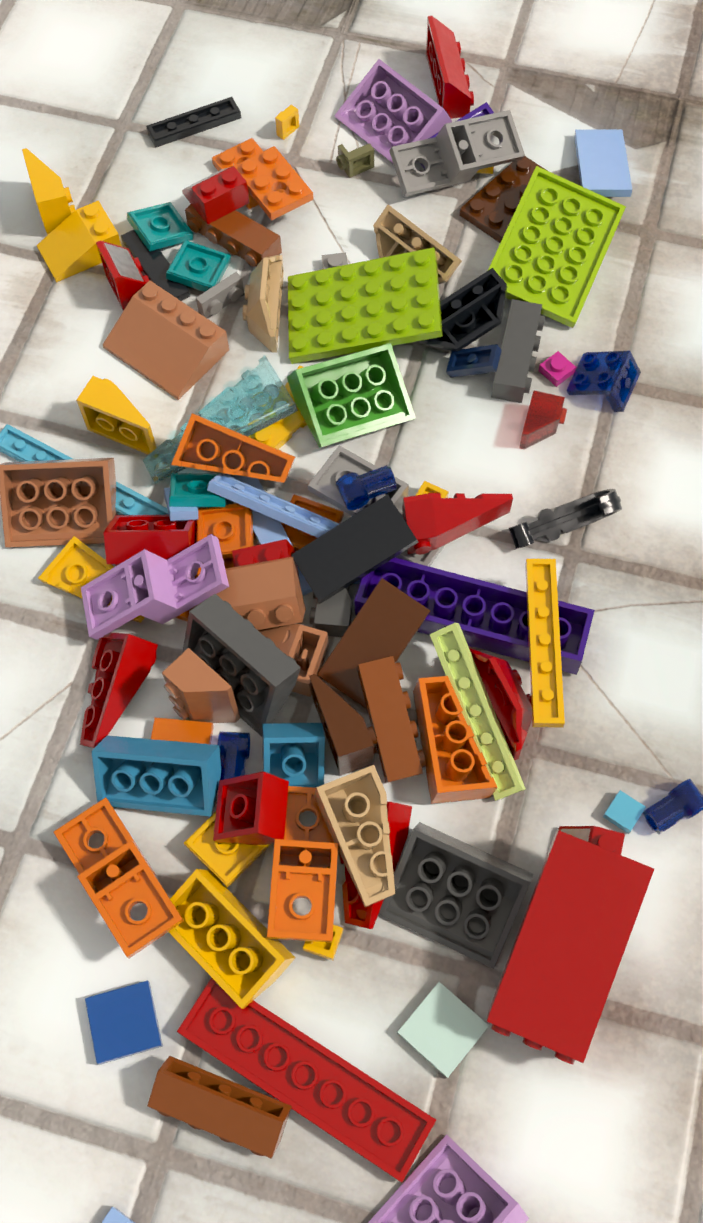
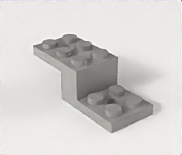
[389,110,525,197]
[308,445,445,567]

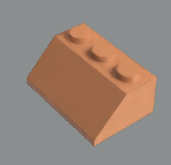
[216,557,306,630]
[162,648,240,723]

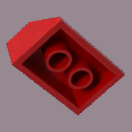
[103,515,197,566]

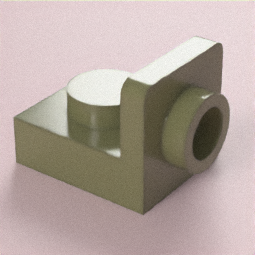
[336,143,375,178]

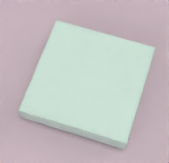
[397,982,489,1078]

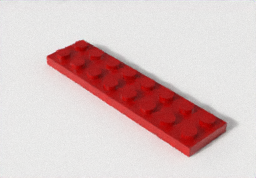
[177,978,436,1183]

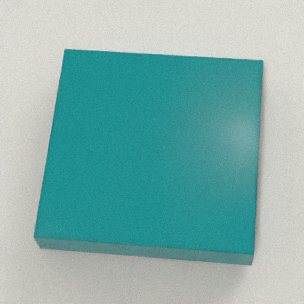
[127,202,194,251]
[166,240,231,292]
[169,473,225,507]

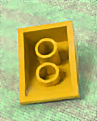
[22,148,75,235]
[36,200,122,282]
[76,376,158,458]

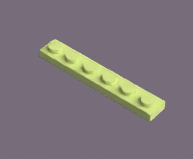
[430,623,526,801]

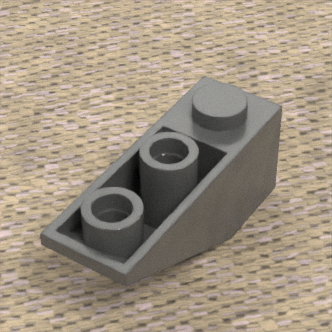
[309,588,352,637]

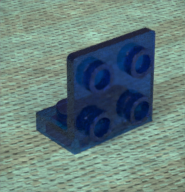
[566,351,641,412]

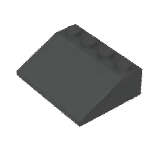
[182,594,301,737]
[379,822,534,969]

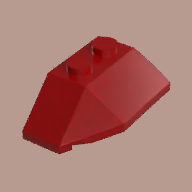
[469,648,532,761]

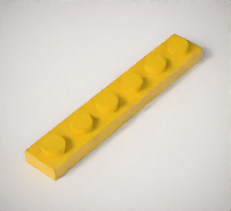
[525,559,565,728]

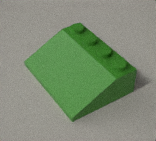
[287,343,416,448]

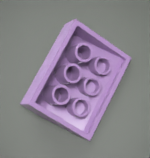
[334,59,452,164]
[368,1134,529,1223]

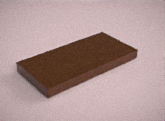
[317,578,431,708]

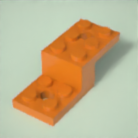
[212,138,314,221]
[267,786,338,943]
[53,797,184,959]

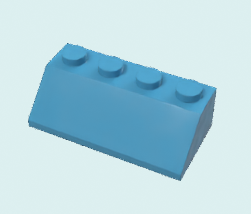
[92,735,221,817]

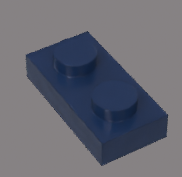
[446,344,502,378]

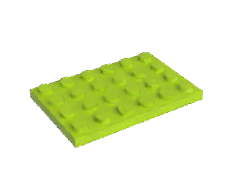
[488,166,626,328]
[288,247,443,364]

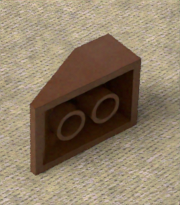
[309,674,377,776]

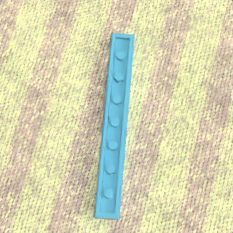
[0,424,169,515]

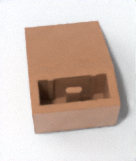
[258,624,329,697]

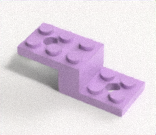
[81,534,229,640]

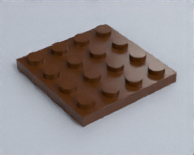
[459,156,548,243]

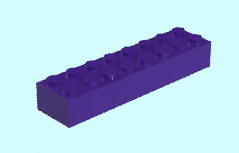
[355,557,595,675]

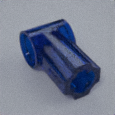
[335,465,397,510]
[217,731,250,789]
[643,779,703,835]

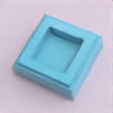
[603,790,646,834]

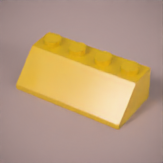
[169,869,295,1009]

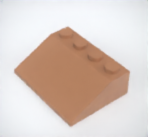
[103,281,229,400]
[0,458,116,548]

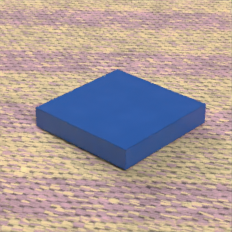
[85,980,163,1065]

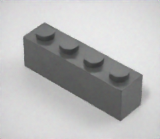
[491,299,545,403]

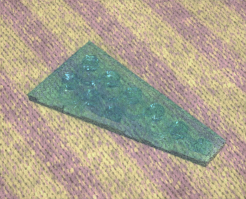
[143,355,298,484]

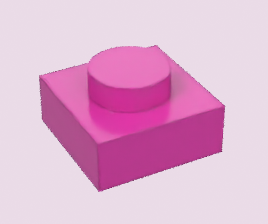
[538,351,576,387]

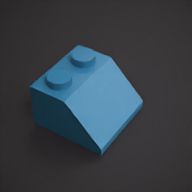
[262,723,325,788]

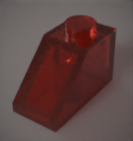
[519,390,567,449]

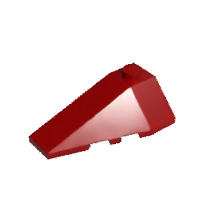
[402,493,513,555]
[80,632,158,748]
[340,801,412,929]

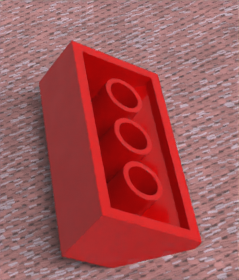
[426,16,474,119]

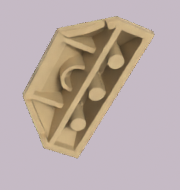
[373,204,462,284]
[243,255,284,353]

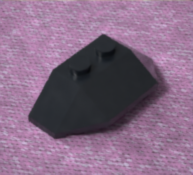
[419,268,507,352]

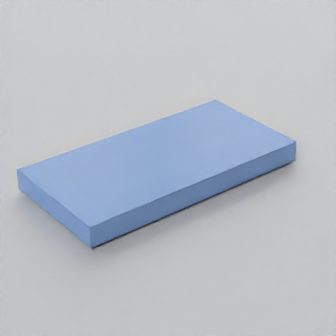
[574,129,632,197]

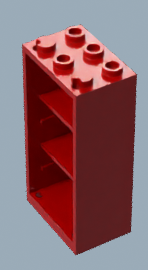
[487,830,654,1064]

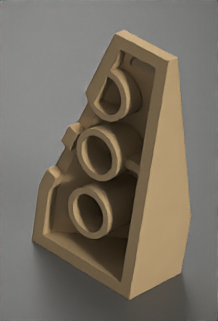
[314,765,395,907]

